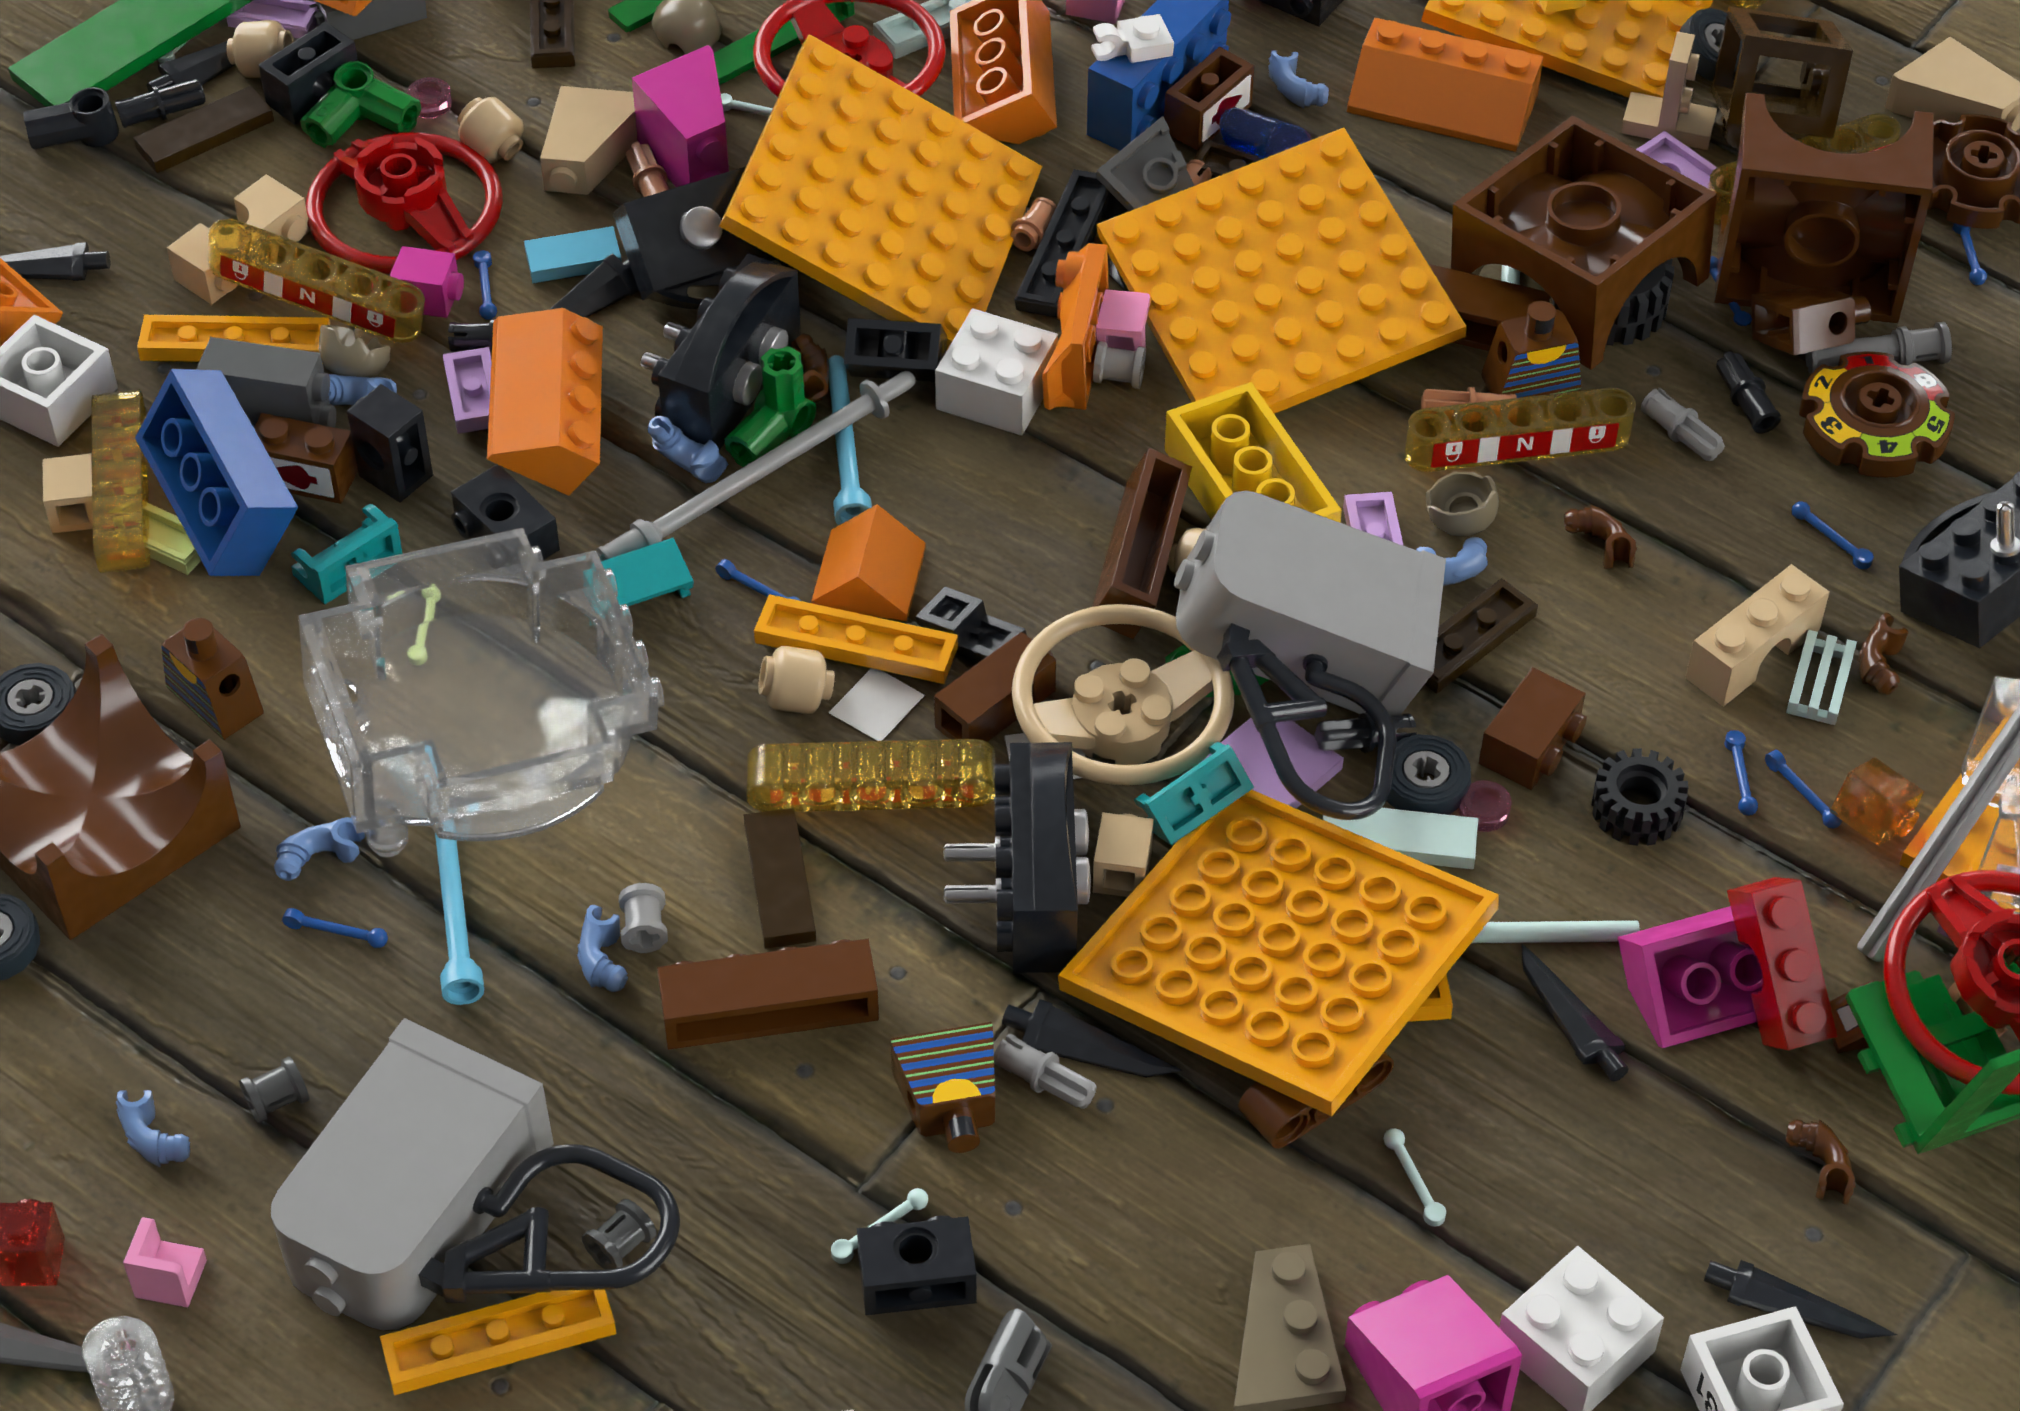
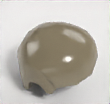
[651,0,722,54]
[319,325,390,378]
[1426,471,1499,537]

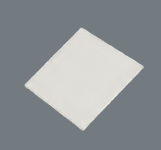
[829,668,925,743]

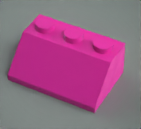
[1618,906,1763,1048]

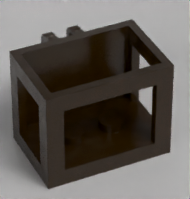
[1711,6,1853,149]

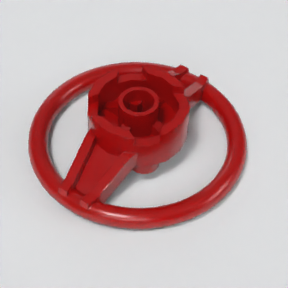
[753,0,946,98]
[306,132,503,274]
[1884,870,2020,1095]

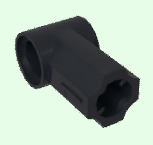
[23,87,119,149]

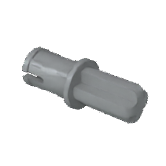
[1641,388,1725,461]
[994,1034,1097,1109]

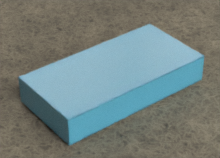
[524,226,622,283]

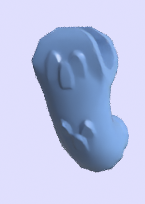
[1268,51,1329,109]
[328,374,397,405]
[648,416,728,483]
[1416,537,1488,586]
[274,817,365,881]
[577,905,628,992]
[116,1090,190,1167]

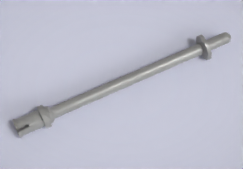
[596,371,915,562]

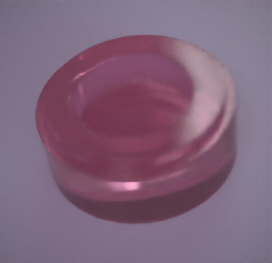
[407,77,452,118]
[1459,780,1512,832]

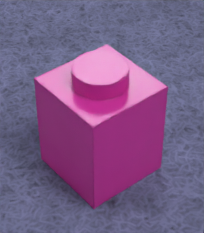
[389,246,464,318]

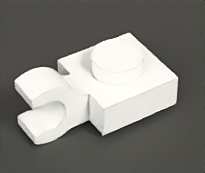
[1091,14,1174,63]

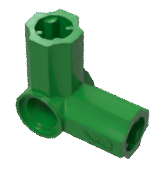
[300,61,422,148]
[725,346,816,467]

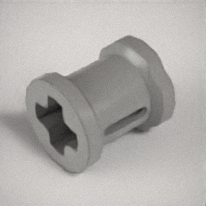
[1093,341,1146,389]
[619,883,668,953]

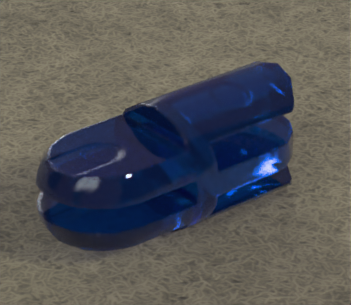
[1219,107,1312,159]

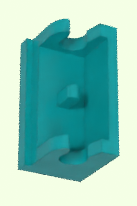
[291,504,403,604]
[582,537,694,626]
[1134,741,1254,845]

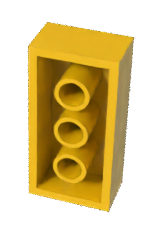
[1165,382,1342,523]

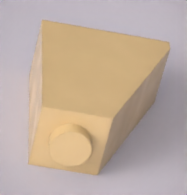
[1885,37,2020,131]
[540,86,638,195]

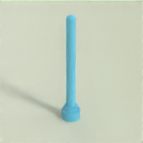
[828,355,872,526]
[432,797,484,1005]

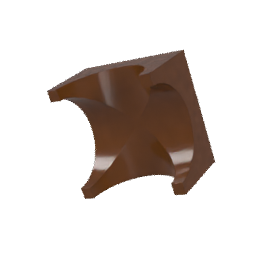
[1714,93,1934,323]
[1451,116,1717,370]
[0,634,241,940]

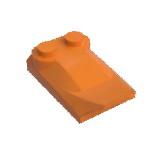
[1042,243,1109,410]

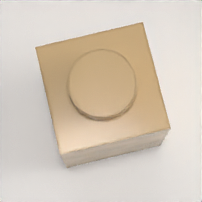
[43,453,101,534]
[1093,812,1154,897]

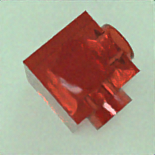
[0,1199,65,1286]

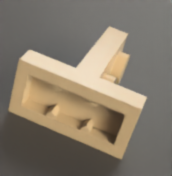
[1621,31,1717,150]

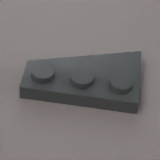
[1096,116,1195,211]

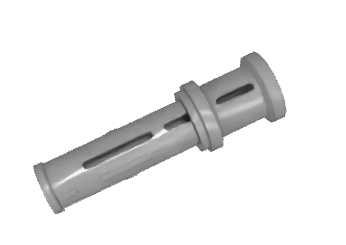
[1805,322,1952,374]

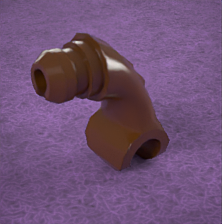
[791,333,829,404]
[1564,504,1637,569]
[1859,613,1909,695]
[1785,1119,1856,1205]

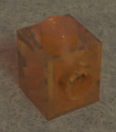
[1830,757,1925,846]

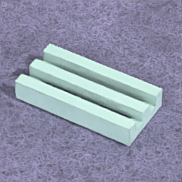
[1786,630,1857,725]

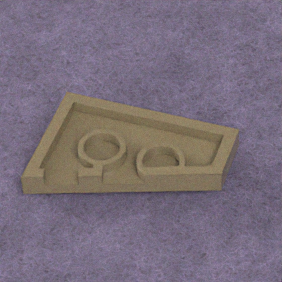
[1234,1244,1346,1411]

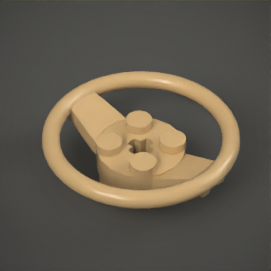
[1012,604,1234,785]

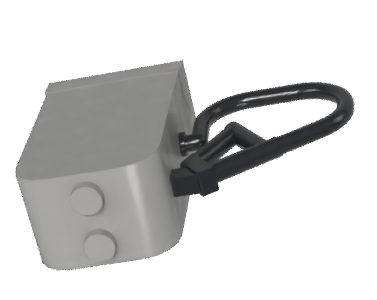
[1174,491,1446,820]
[271,1018,680,1331]

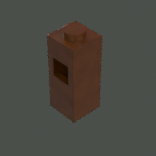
[934,631,1056,755]

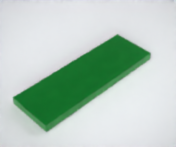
[8,0,253,107]

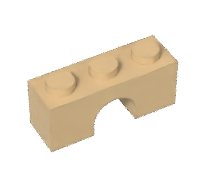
[167,174,310,305]
[1686,564,1830,707]

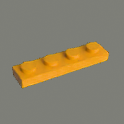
[137,315,330,364]
[754,594,958,684]
[380,1290,617,1396]

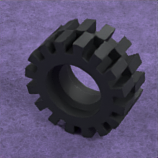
[1591,748,1689,846]

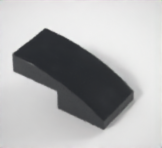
[915,587,1027,664]

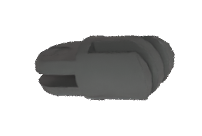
[964,1309,1053,1411]

